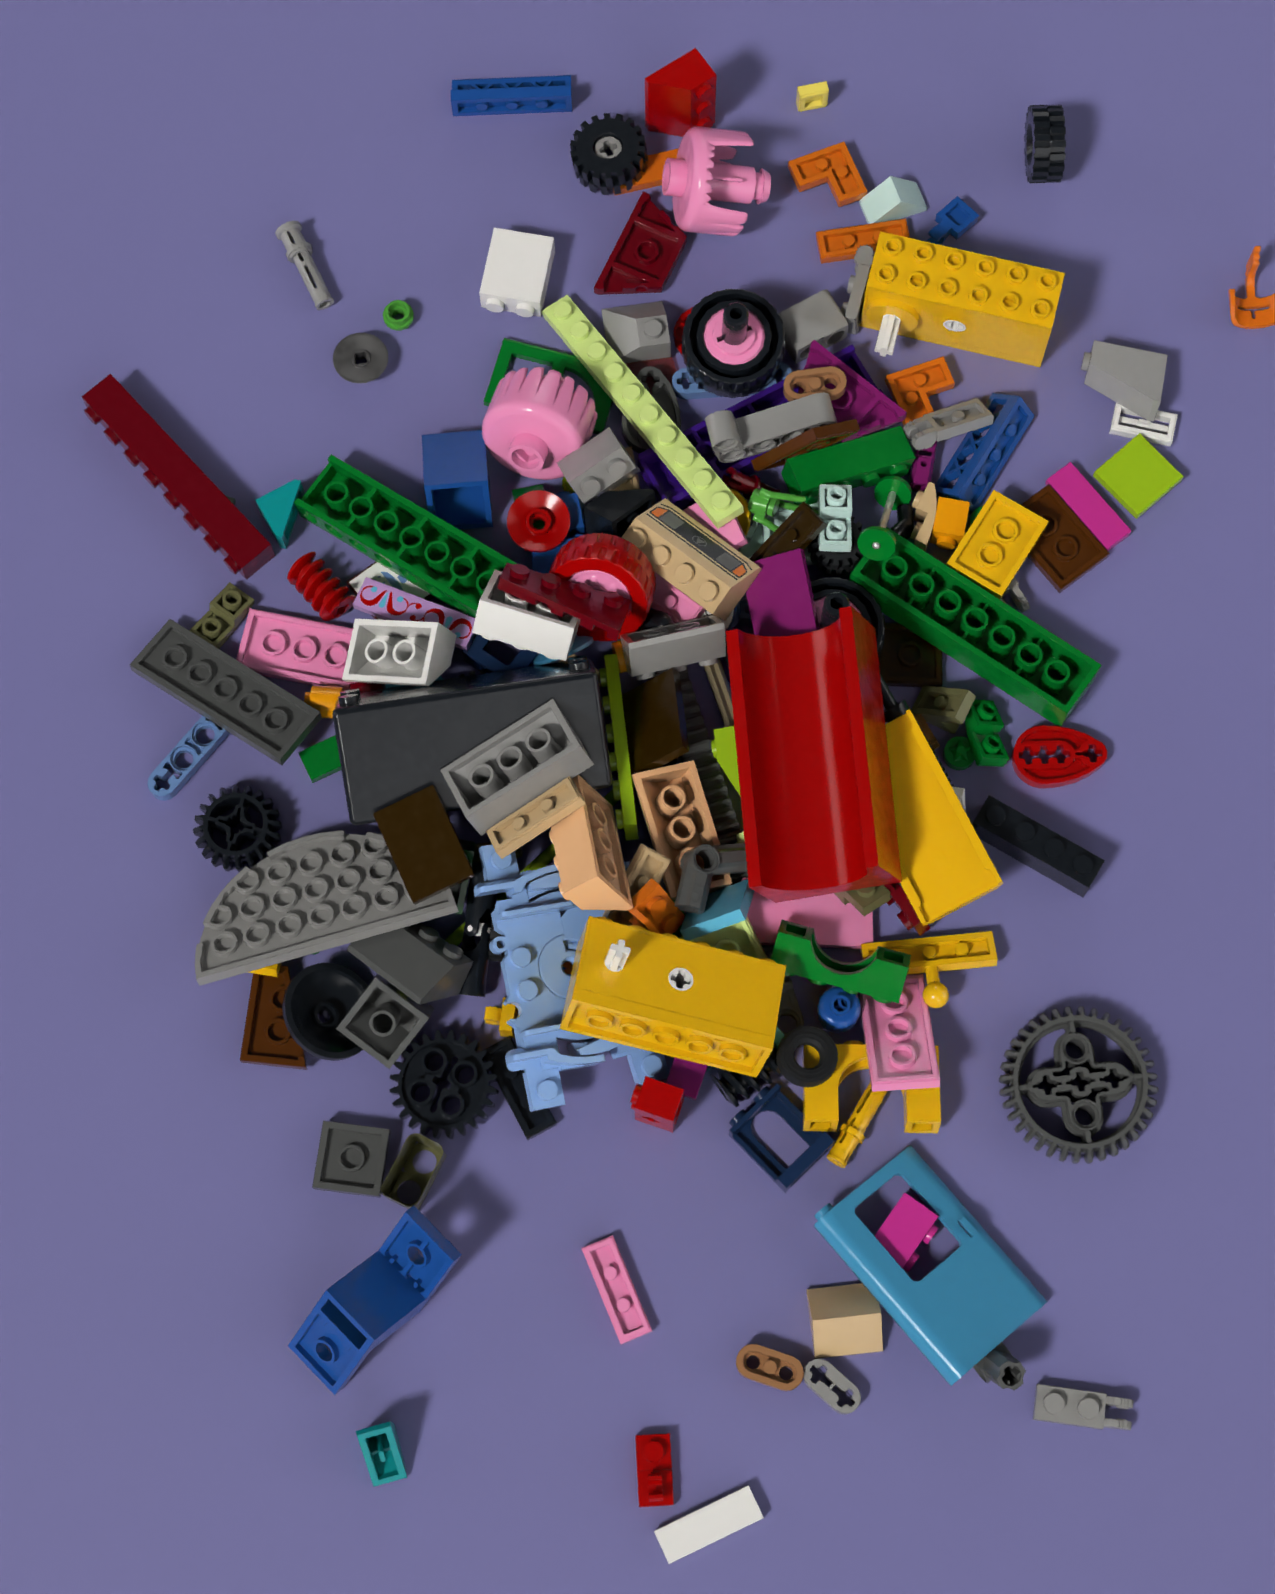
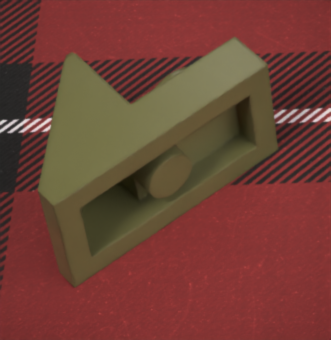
[911,685,976,734]

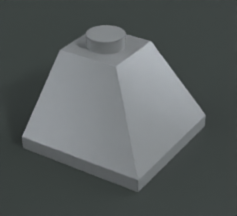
[601,301,671,365]

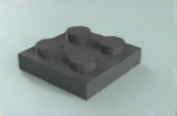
[312,1121,391,1198]

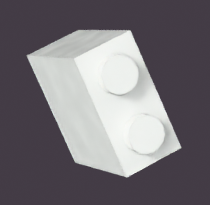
[479,228,555,317]

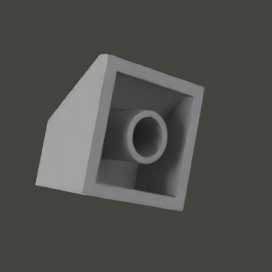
[557,427,641,505]

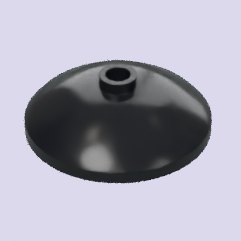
[282,963,368,1061]

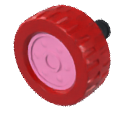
[549,533,656,641]

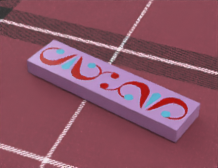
[352,577,476,651]

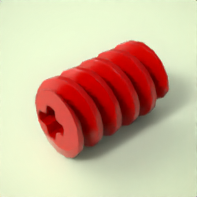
[287,552,356,621]

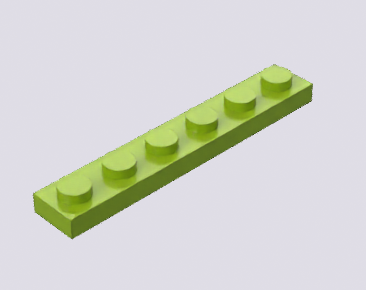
[599,654,639,841]

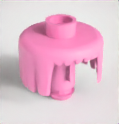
[662,126,771,237]
[482,367,598,480]

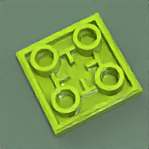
[1093,433,1184,519]

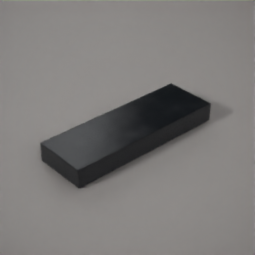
[484,1036,557,1140]

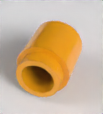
[304,685,345,719]

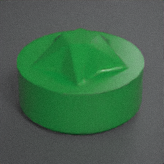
[943,736,974,770]

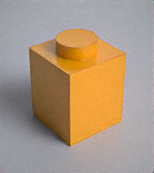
[930,496,970,550]

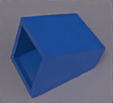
[422,430,493,530]

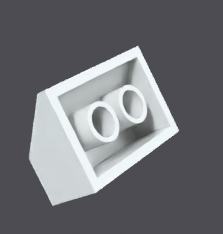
[472,570,581,661]
[342,619,457,686]

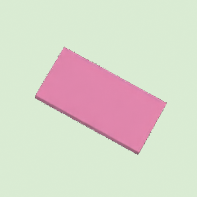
[236,608,357,690]
[741,878,874,949]
[858,974,940,1092]

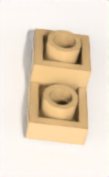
[910,482,937,552]

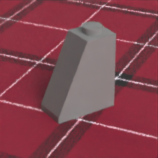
[1081,340,1168,422]

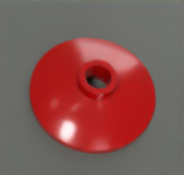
[507,490,571,553]

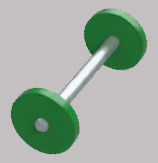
[857,476,912,561]

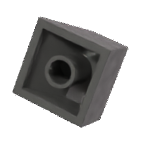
[336,974,435,1069]

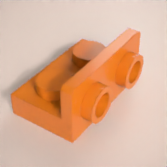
[627,878,685,934]

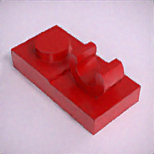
[635,1433,674,1507]

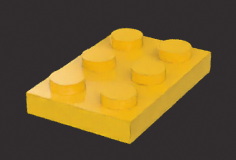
[946,490,1049,599]

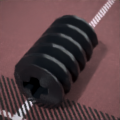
[710,1046,783,1107]

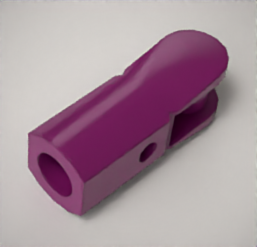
[909,441,937,491]

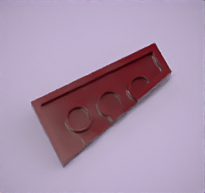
[497,563,631,642]

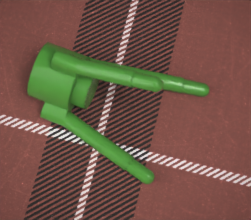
[748,488,818,532]

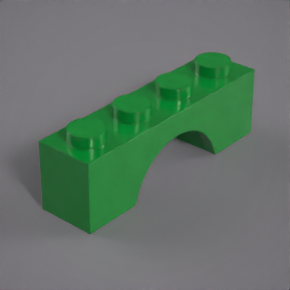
[771,920,911,1003]

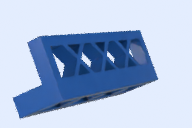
[451,75,572,116]
[935,393,1035,514]

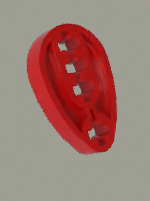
[1012,725,1108,789]

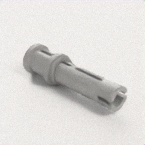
[275,220,334,310]

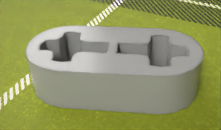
[803,1359,861,1415]

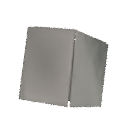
[778,289,849,364]

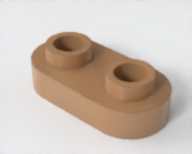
[783,366,847,402]
[736,1344,804,1391]

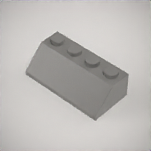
[440,699,594,836]

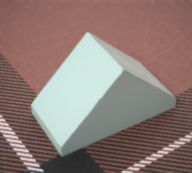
[859,176,927,224]

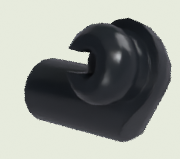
[891,504,914,540]
[635,609,675,632]

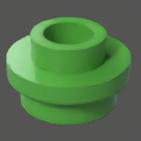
[383,300,414,331]

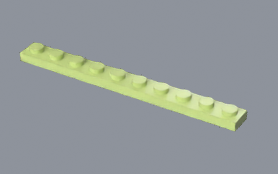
[542,295,744,529]

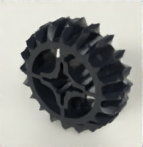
[193,785,282,872]

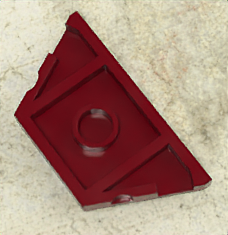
[594,191,687,295]

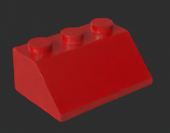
[645,48,717,137]

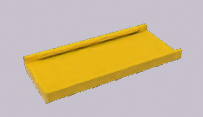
[885,709,1004,926]

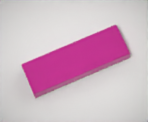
[1045,462,1131,551]

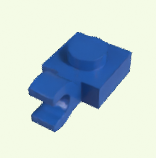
[926,196,979,245]

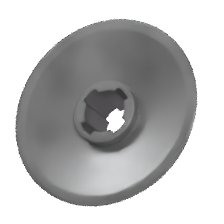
[333,333,388,383]

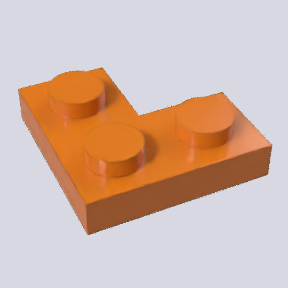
[788,141,868,207]
[885,356,955,426]

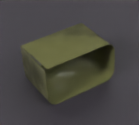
[379,1133,447,1210]

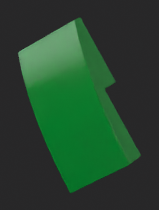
[965,700,1009,767]

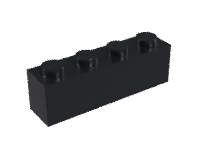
[972,795,1105,897]

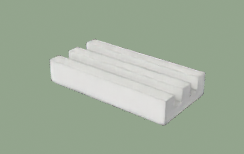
[1109,402,1178,447]

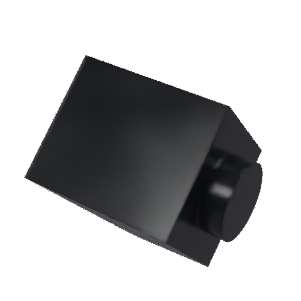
[584,489,656,538]

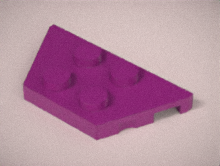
[798,340,907,442]

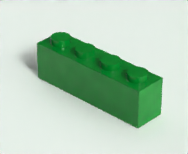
[781,426,916,505]

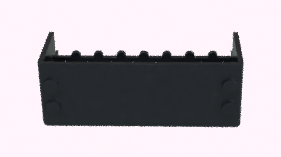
[332,656,613,825]

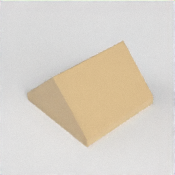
[806,1283,883,1359]

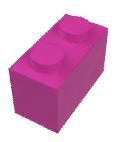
[875,1193,939,1272]

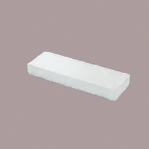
[654,1485,764,1564]

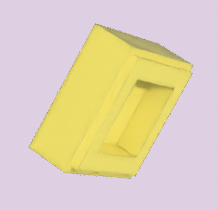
[796,81,829,112]

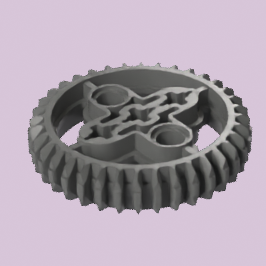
[999,1006,1158,1164]

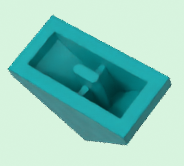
[256,479,305,549]
[356,1421,407,1487]

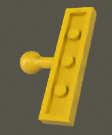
[861,931,998,1008]

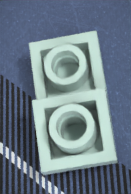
[818,484,852,552]

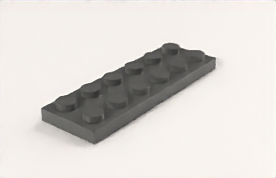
[130,619,322,765]

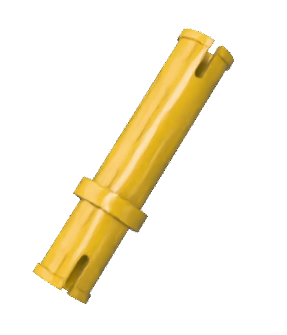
[826,1082,888,1168]

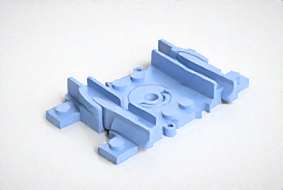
[474,844,669,1112]

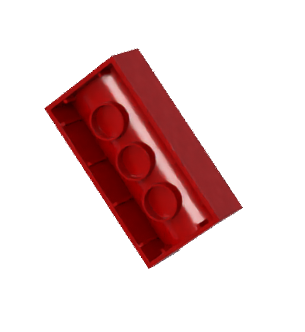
[726,606,902,903]

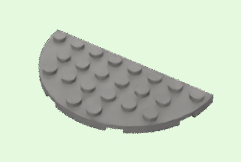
[195,831,459,986]

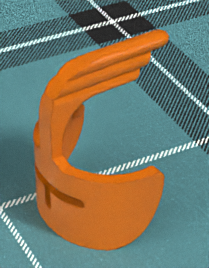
[1228,246,1275,329]

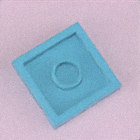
[680,879,754,941]

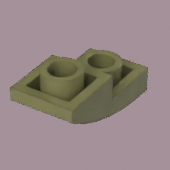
[189,582,255,649]

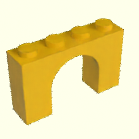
[802,1040,941,1133]

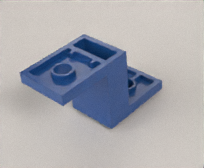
[288,1206,462,1395]

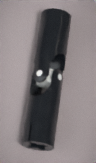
[459,862,498,997]

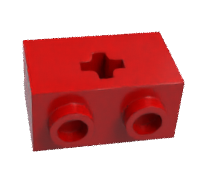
[630,1076,684,1133]

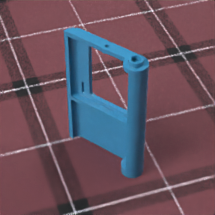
[814,1146,1048,1386]

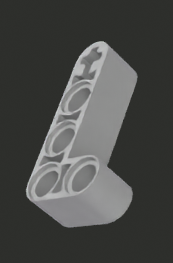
[705,392,837,463]

